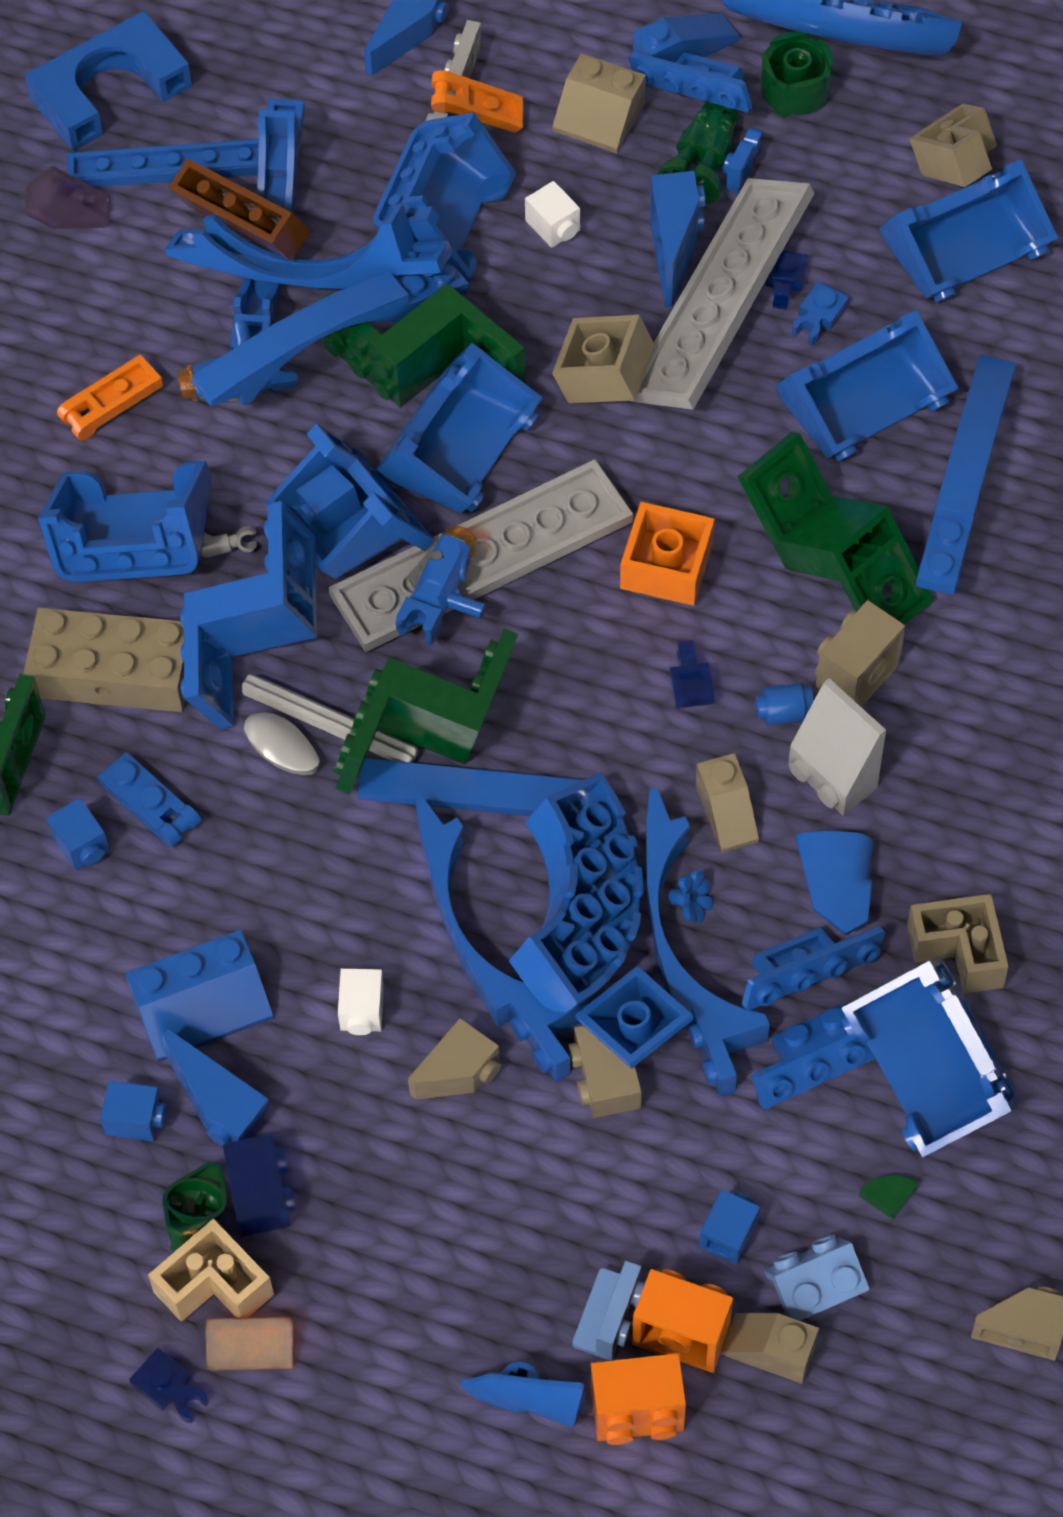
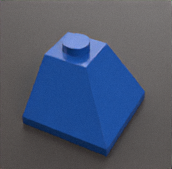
[575,966,693,1069]

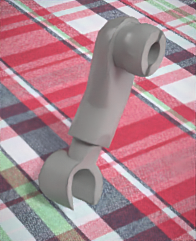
[201,526,257,558]

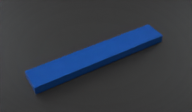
[67,139,259,189]
[357,758,582,816]

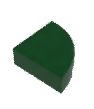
[859,1175,919,1220]

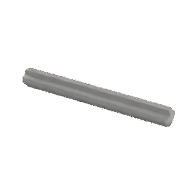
[242,674,418,763]

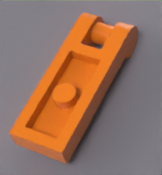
[431,70,523,133]
[57,354,163,441]

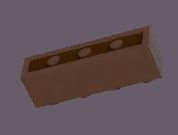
[168,158,311,262]

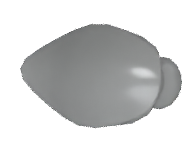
[244,712,319,775]

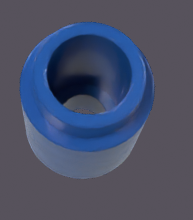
[755,683,814,726]

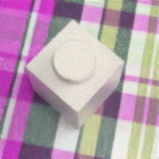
[525,181,580,248]
[338,969,384,1035]

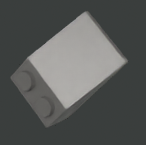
[788,678,886,816]

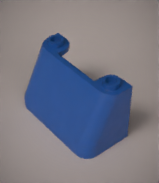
[373,113,516,280]
[879,159,1058,303]
[774,309,958,462]
[375,343,543,514]
[38,460,211,582]
[841,956,1019,1157]

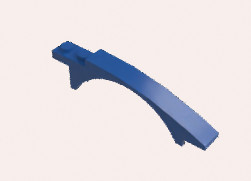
[230,98,305,350]
[165,204,452,289]
[192,260,469,406]
[916,355,1017,595]
[646,787,769,1097]
[415,796,589,1082]

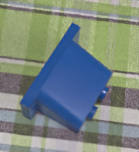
[266,423,435,579]

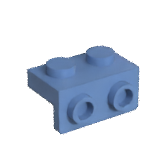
[764,1235,870,1321]
[573,1261,645,1361]

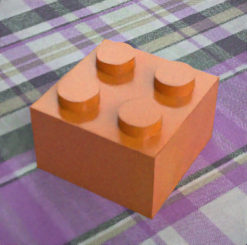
[620,502,715,606]
[632,1269,733,1373]
[591,1353,686,1445]

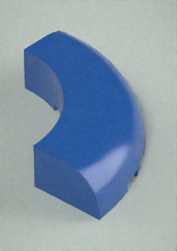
[721,0,962,56]
[509,772,643,1012]

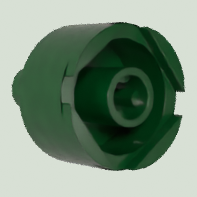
[760,32,833,117]

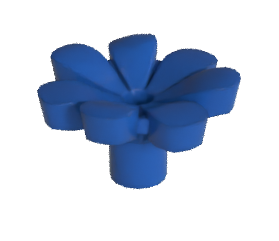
[668,870,714,923]

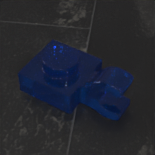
[765,251,807,310]
[670,640,715,709]

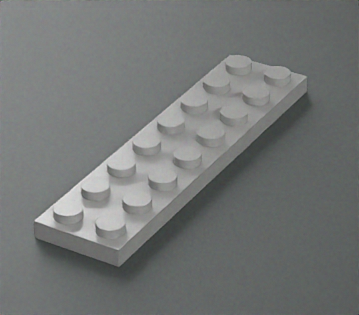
[630,178,814,410]
[329,459,633,652]

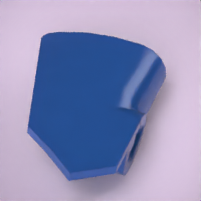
[796,831,873,936]
[459,1361,587,1428]

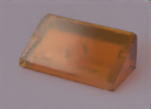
[206,1317,294,1370]

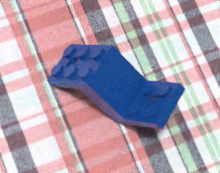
[180,501,317,729]

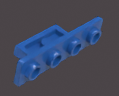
[628,52,752,112]
[742,926,885,1011]
[752,1004,876,1110]

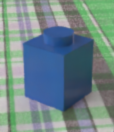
[296,465,361,535]
[46,798,110,871]
[100,1081,167,1142]
[699,1189,760,1265]

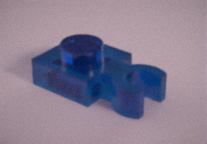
[129,1347,209,1423]

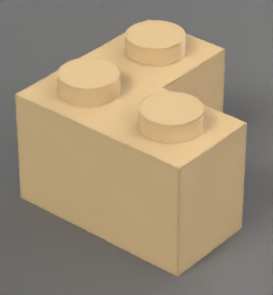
[148,1219,274,1323]

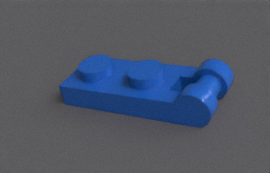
[97,752,202,848]

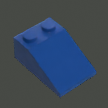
[650,171,705,307]

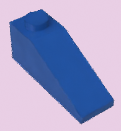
[364,0,449,75]
[633,13,740,63]
[162,1028,269,1151]

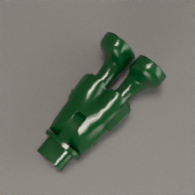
[657,102,738,204]

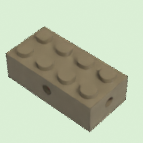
[23,607,185,712]

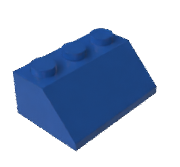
[125,929,274,1062]

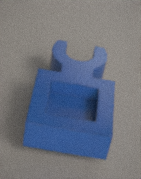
[723,127,763,194]
[792,281,849,346]

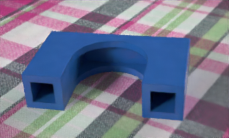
[24,11,192,151]

